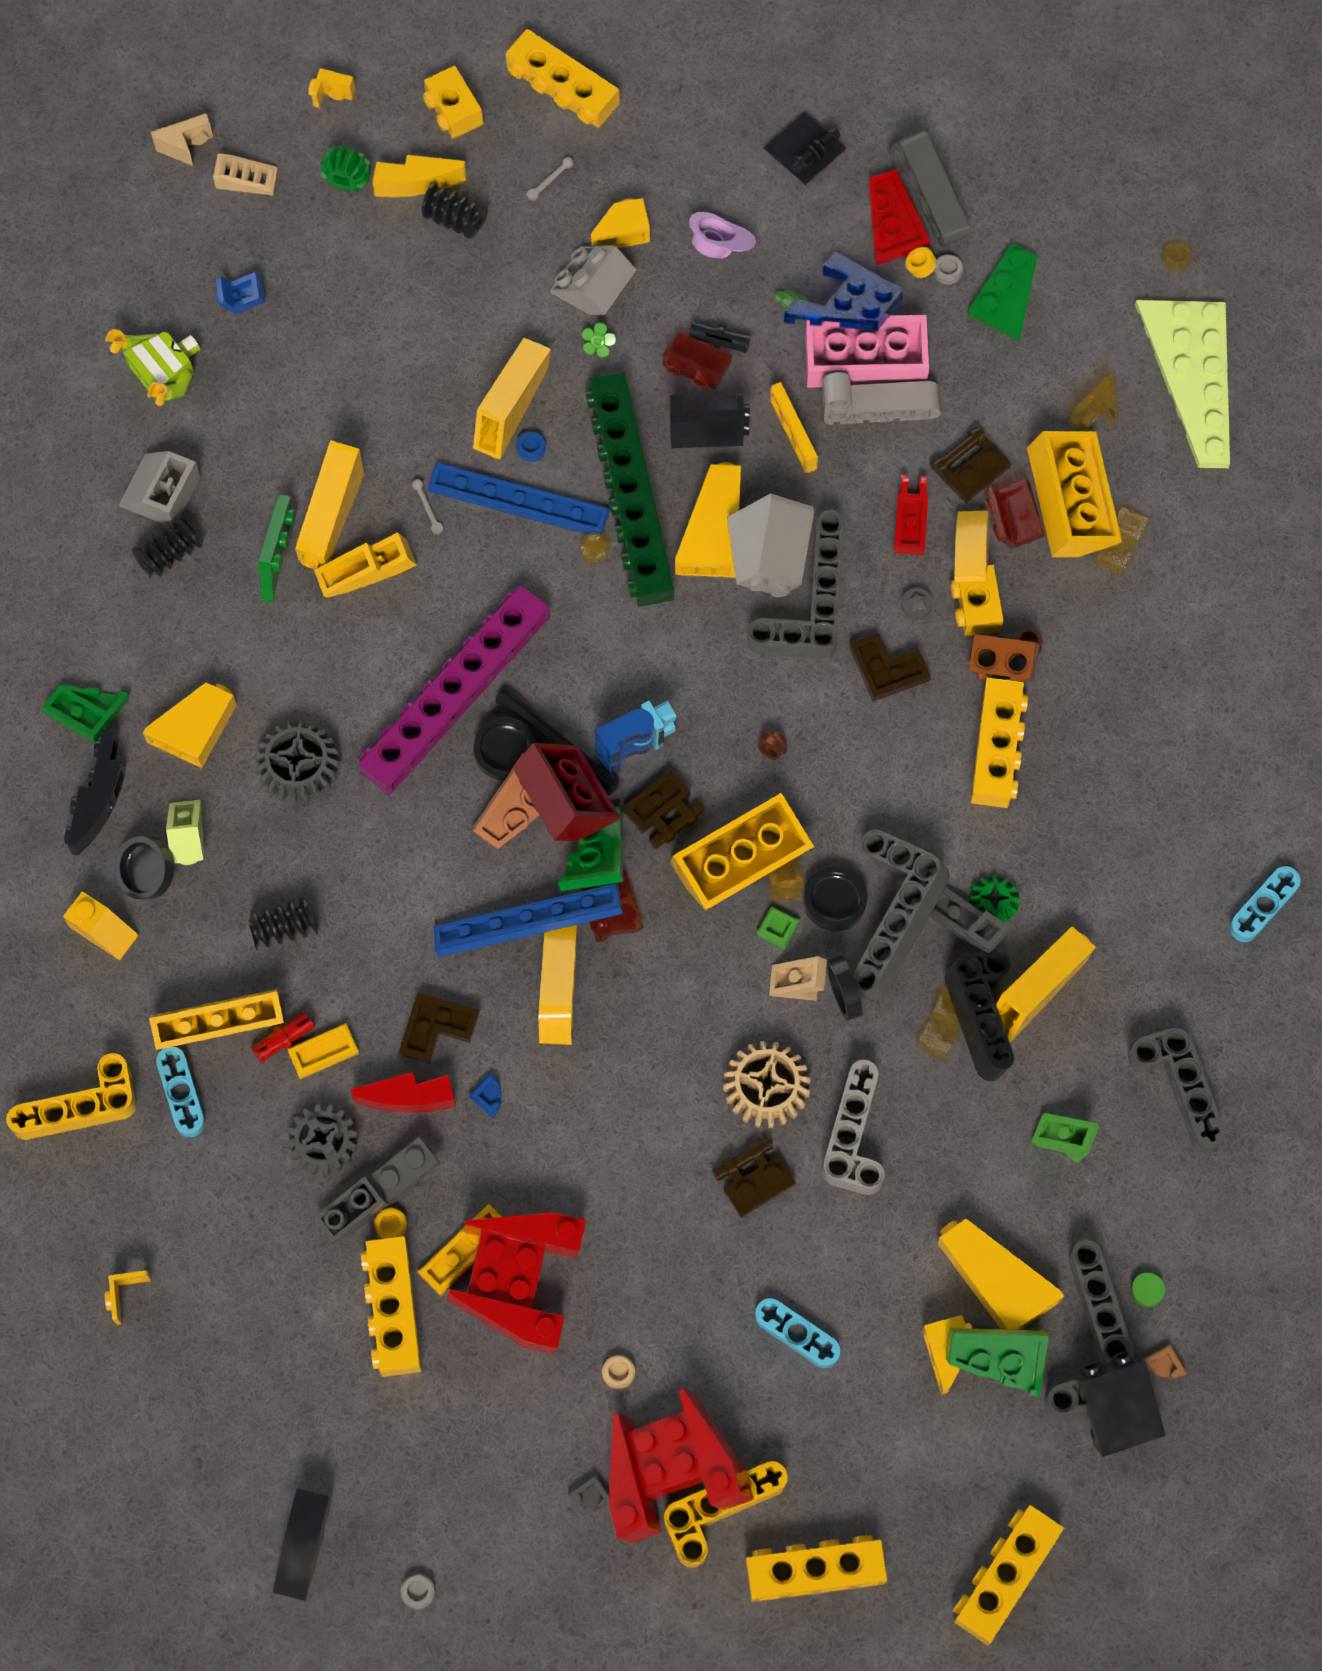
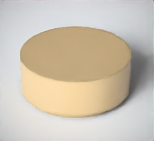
[602,1355,635,1390]

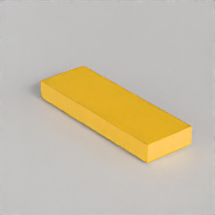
[770,382,818,473]
[418,1204,502,1296]

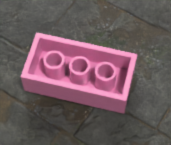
[805,315,929,388]

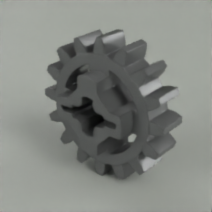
[286,1104,358,1176]

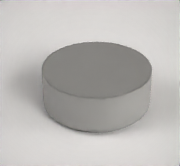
[933,254,963,284]
[401,1574,435,1609]

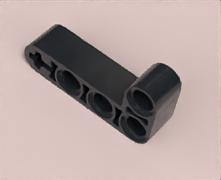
[944,949,1014,1081]

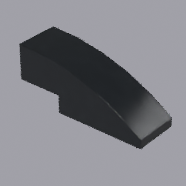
[273,1488,332,1601]

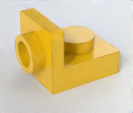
[309,68,356,108]

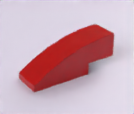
[350,1072,456,1113]

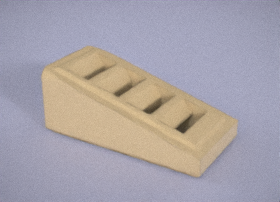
[213,153,278,195]

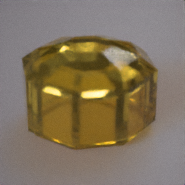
[579,532,610,564]

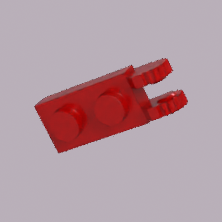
[894,474,929,556]

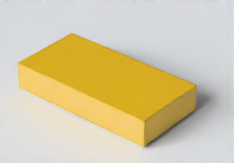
[287,1023,359,1079]

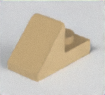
[151,114,213,166]
[769,956,827,1001]

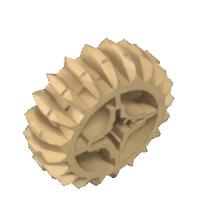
[723,1041,811,1128]

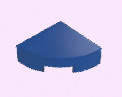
[469,1073,502,1119]

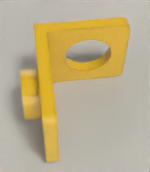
[105,1270,151,1325]

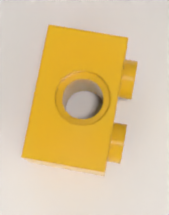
[422,66,483,139]
[951,565,1003,636]

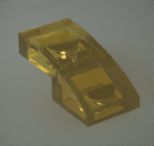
[1094,507,1149,576]
[916,986,974,1061]

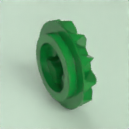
[969,874,1020,923]

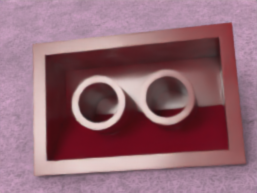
[513,743,620,841]

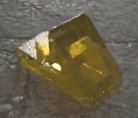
[1068,372,1119,431]
[767,858,804,903]

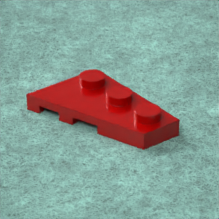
[868,169,931,266]

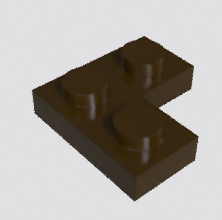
[850,633,931,701]
[399,993,480,1064]

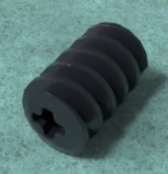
[422,181,488,239]
[132,518,202,579]
[248,896,318,951]

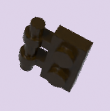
[622,769,705,849]
[711,1137,796,1219]

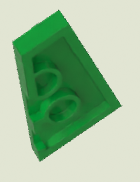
[968,243,1038,342]
[258,494,296,602]
[558,806,623,891]
[945,1328,1049,1398]

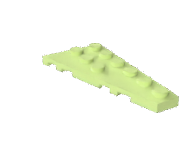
[1135,300,1230,468]

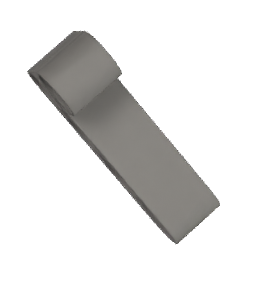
[822,372,941,425]
[822,1060,885,1195]

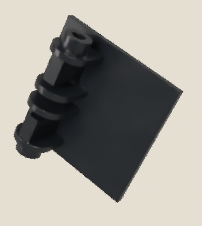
[764,112,846,185]

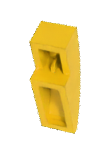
[373,155,467,197]
[954,511,989,582]
[314,532,417,598]

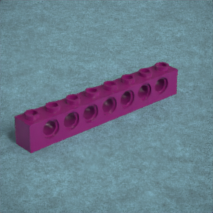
[359,585,550,796]

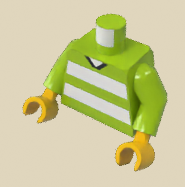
[105,329,200,406]

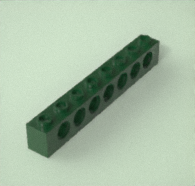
[585,372,674,607]

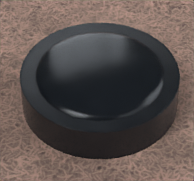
[473,717,536,780]
[115,836,174,900]
[803,866,868,931]
[826,955,863,1021]

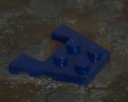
[784,252,903,331]

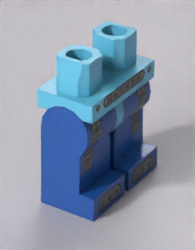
[595,701,676,775]

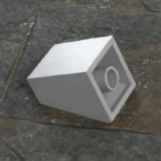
[727,494,814,597]

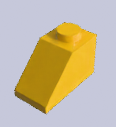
[591,198,650,248]
[63,891,139,961]
[922,1315,973,1395]

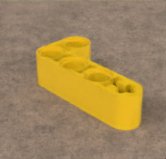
[539,925,578,1045]
[6,1053,136,1140]
[664,1461,788,1568]

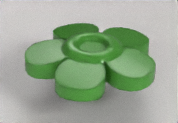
[775,289,808,311]
[582,322,616,357]

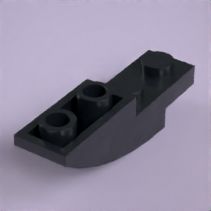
[64,729,126,855]

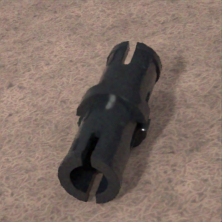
[689,320,751,354]

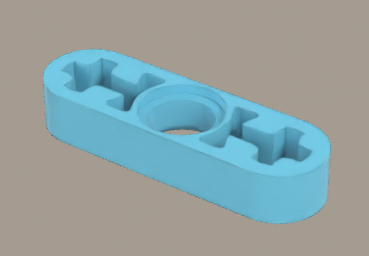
[1230,866,1301,942]
[156,1046,205,1137]
[755,1298,840,1368]

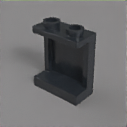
[670,394,750,449]
[1073,1352,1166,1457]

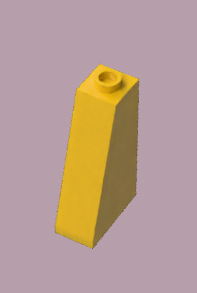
[473,338,551,460]
[295,440,365,569]
[675,462,741,578]
[996,926,1096,1043]
[937,1219,1064,1330]

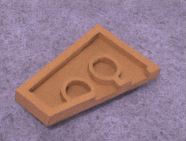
[470,753,539,849]

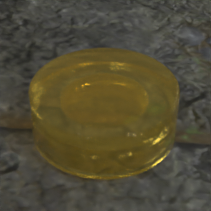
[1162,242,1192,272]

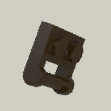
[930,427,1011,503]

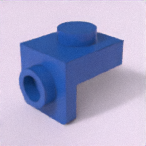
[216,272,265,314]

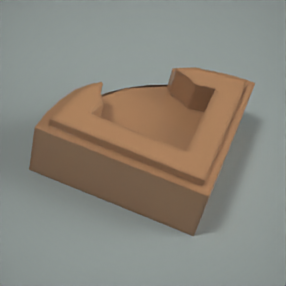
[1143,1344,1187,1379]

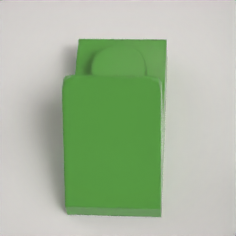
[1031,1113,1099,1163]

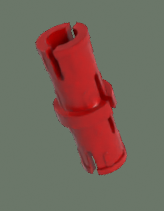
[250,1011,315,1064]

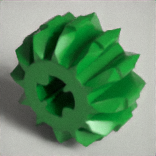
[320,145,371,193]

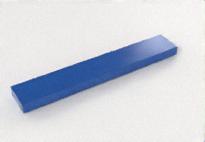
[427,462,610,539]
[433,883,623,957]

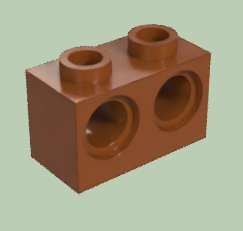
[969,634,1039,686]

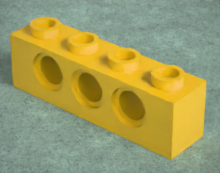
[506,29,620,128]
[970,677,1028,808]
[149,989,284,1050]
[361,1236,422,1377]
[953,1505,1064,1646]
[746,1535,887,1602]

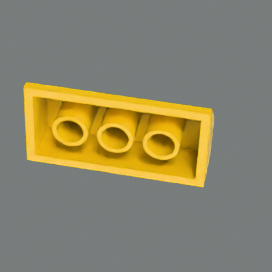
[1027,431,1122,557]
[670,793,814,911]

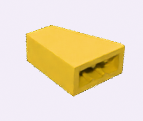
[143,683,237,768]

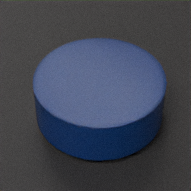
[516,431,546,462]

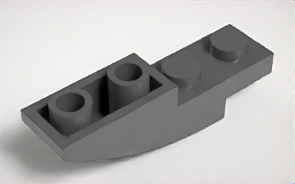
[314,1137,441,1243]

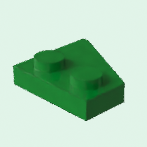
[42,684,129,743]

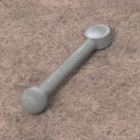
[527,157,574,201]
[412,479,443,535]

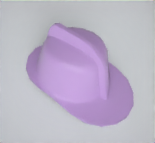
[689,212,756,259]

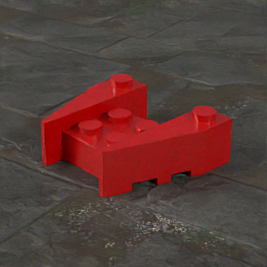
[446,1212,586,1354]
[609,1388,754,1543]

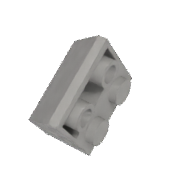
[549,245,637,315]
[119,451,201,528]

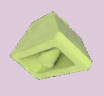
[166,799,205,865]

